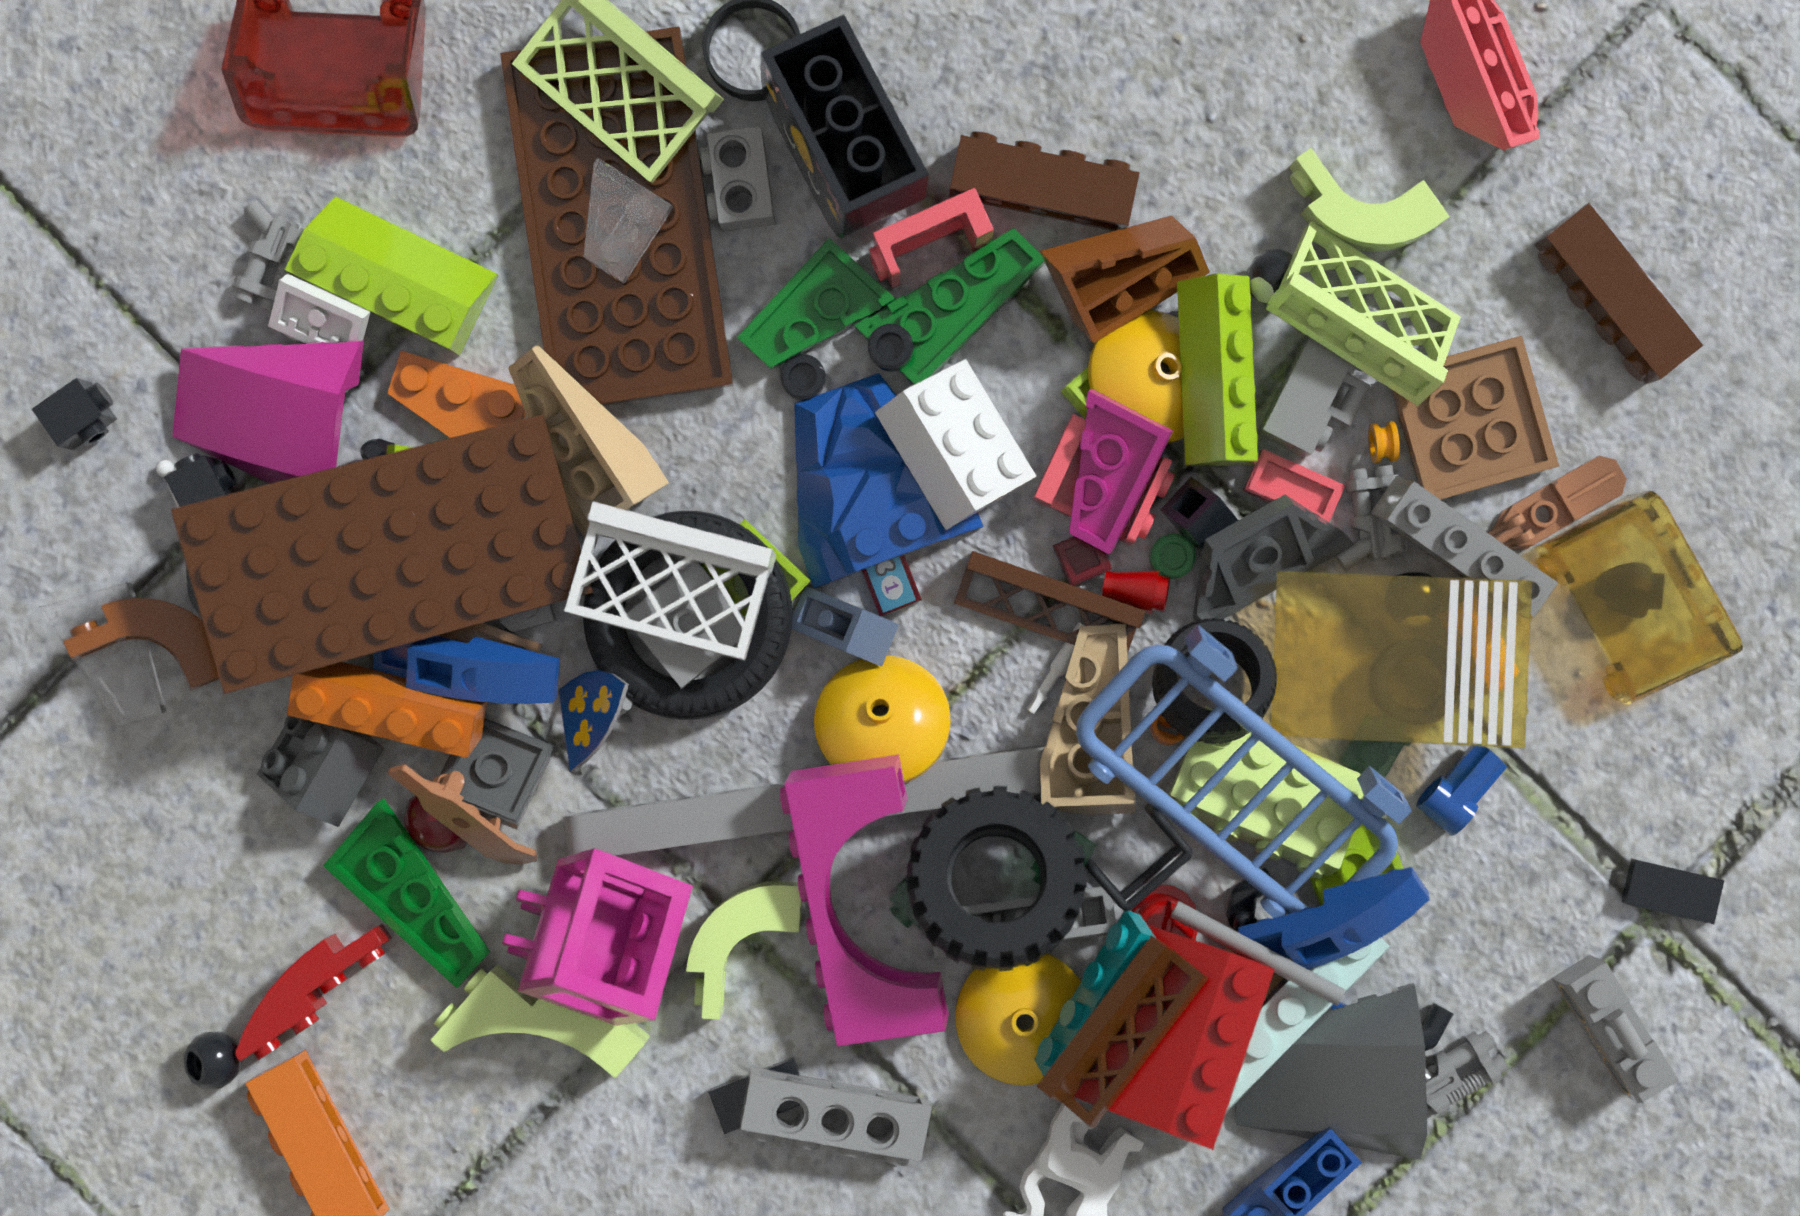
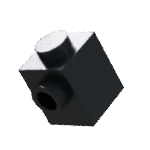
[32,378,117,450]
[164,453,237,507]
[1160,477,1238,552]

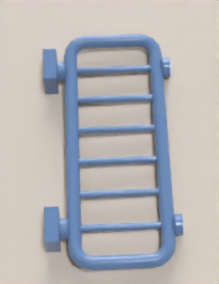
[1076,624,1412,918]

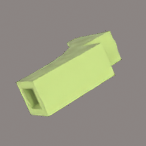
[430,965,650,1078]

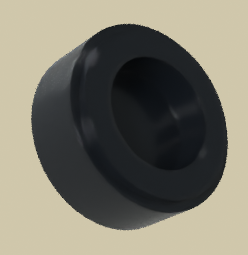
[868,324,914,372]
[780,354,826,401]

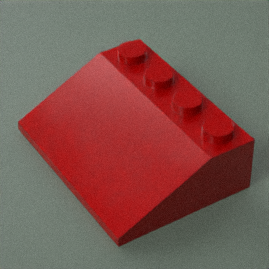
[1073,925,1275,1150]

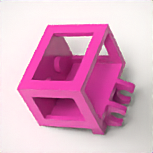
[502,848,693,1026]

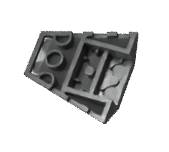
[1235,983,1428,1160]

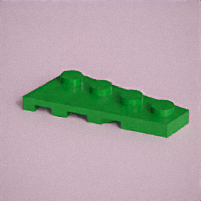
[854,228,1045,385]
[323,798,491,988]

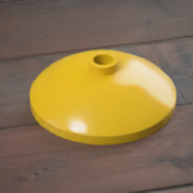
[1088,310,1184,444]
[814,655,951,783]
[955,953,1081,1085]

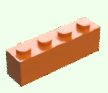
[287,662,488,758]
[245,1049,389,1216]

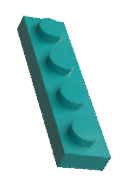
[1035,911,1156,1076]

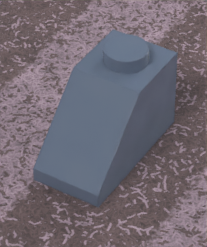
[792,586,899,666]

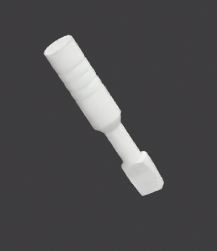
[1027,622,1084,714]

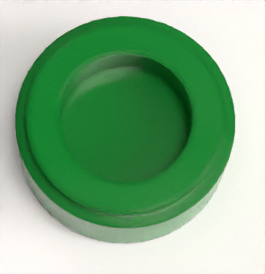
[1149,534,1196,579]

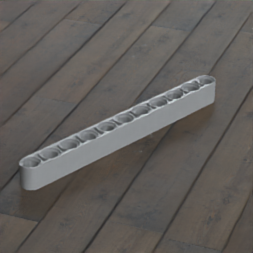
[562,745,1046,856]

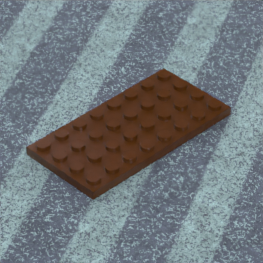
[500,26,734,406]
[171,414,593,694]

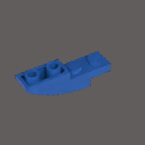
[373,636,560,704]
[1238,867,1430,969]
[1221,1127,1362,1216]

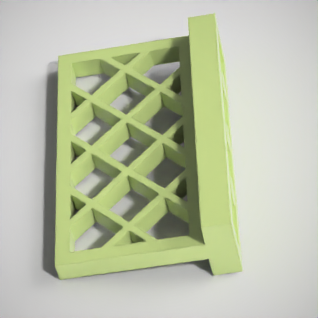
[512,0,724,183]
[1266,220,1461,406]

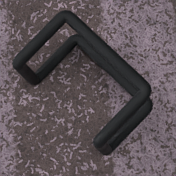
[1084,804,1192,911]

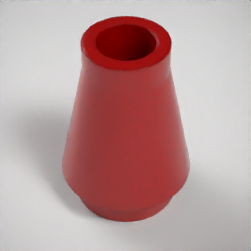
[1102,570,1170,615]

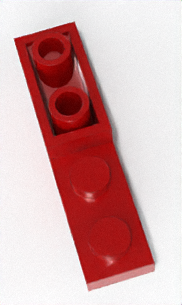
[235,923,392,1061]

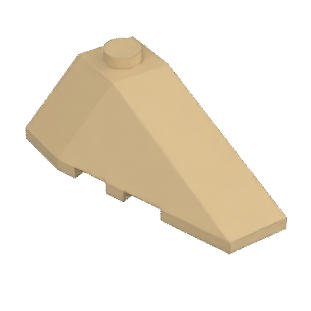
[508,345,669,538]
[1040,624,1136,815]

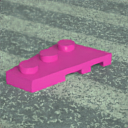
[1069,389,1173,554]

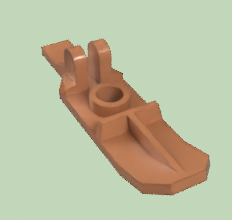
[1487,456,1627,550]
[387,764,537,865]

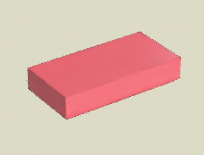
[1242,449,1346,522]

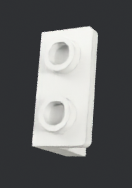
[268,273,371,353]

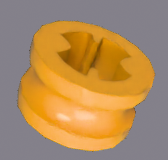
[1368,421,1400,464]

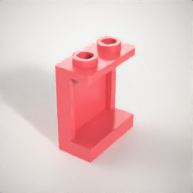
[869,188,994,289]
[1032,414,1175,545]

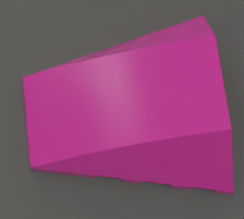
[172,340,364,484]

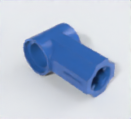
[1416,743,1507,836]

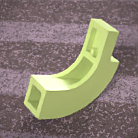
[1289,148,1450,252]
[686,881,802,1020]

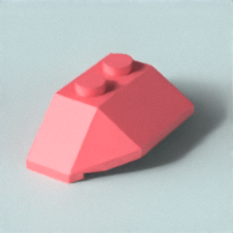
[1420,0,1540,151]

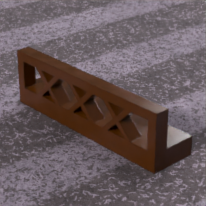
[954,551,1146,651]
[1037,936,1208,1128]

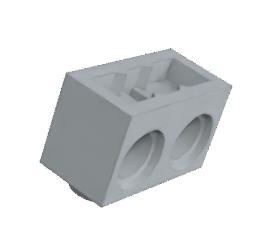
[701,126,776,232]

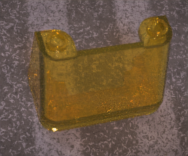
[1535,490,1743,705]

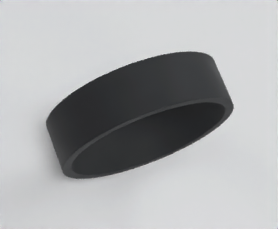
[702,0,800,101]

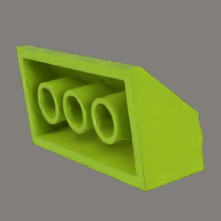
[284,196,499,356]
[1177,273,1258,466]

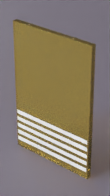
[1271,571,1533,748]

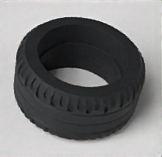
[1152,618,1277,744]

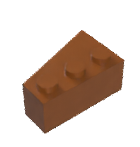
[1040,215,1210,343]

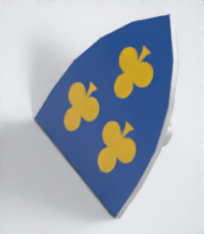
[558,670,632,772]

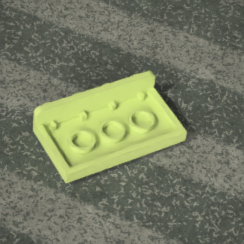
[1167,706,1364,879]

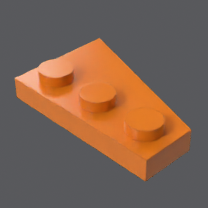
[387,350,526,438]

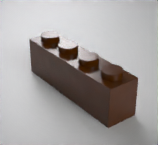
[949,131,1140,231]
[1534,203,1703,384]

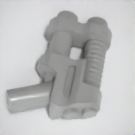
[234,200,304,312]
[1336,465,1408,571]
[1426,1031,1509,1115]

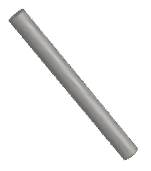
[1170,901,1345,1006]

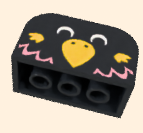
[760,14,929,239]

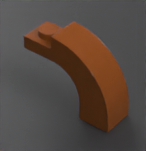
[63,598,219,691]

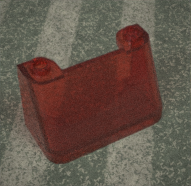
[221,0,426,137]

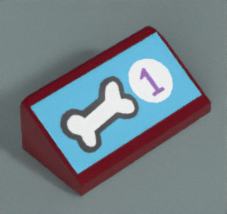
[862,555,922,617]

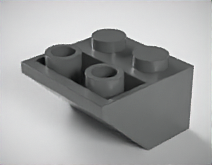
[257,715,384,827]

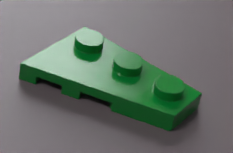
[737,238,896,370]

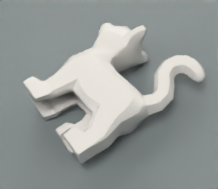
[1003,1103,1144,1216]

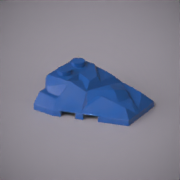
[794,373,983,589]

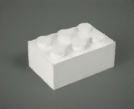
[875,359,1036,530]

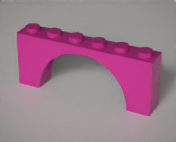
[780,754,949,1046]

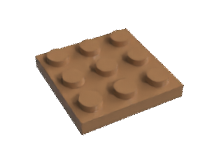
[1392,335,1559,500]

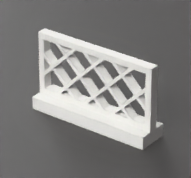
[564,502,776,661]

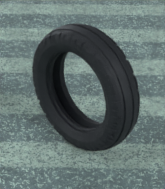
[583,511,793,720]

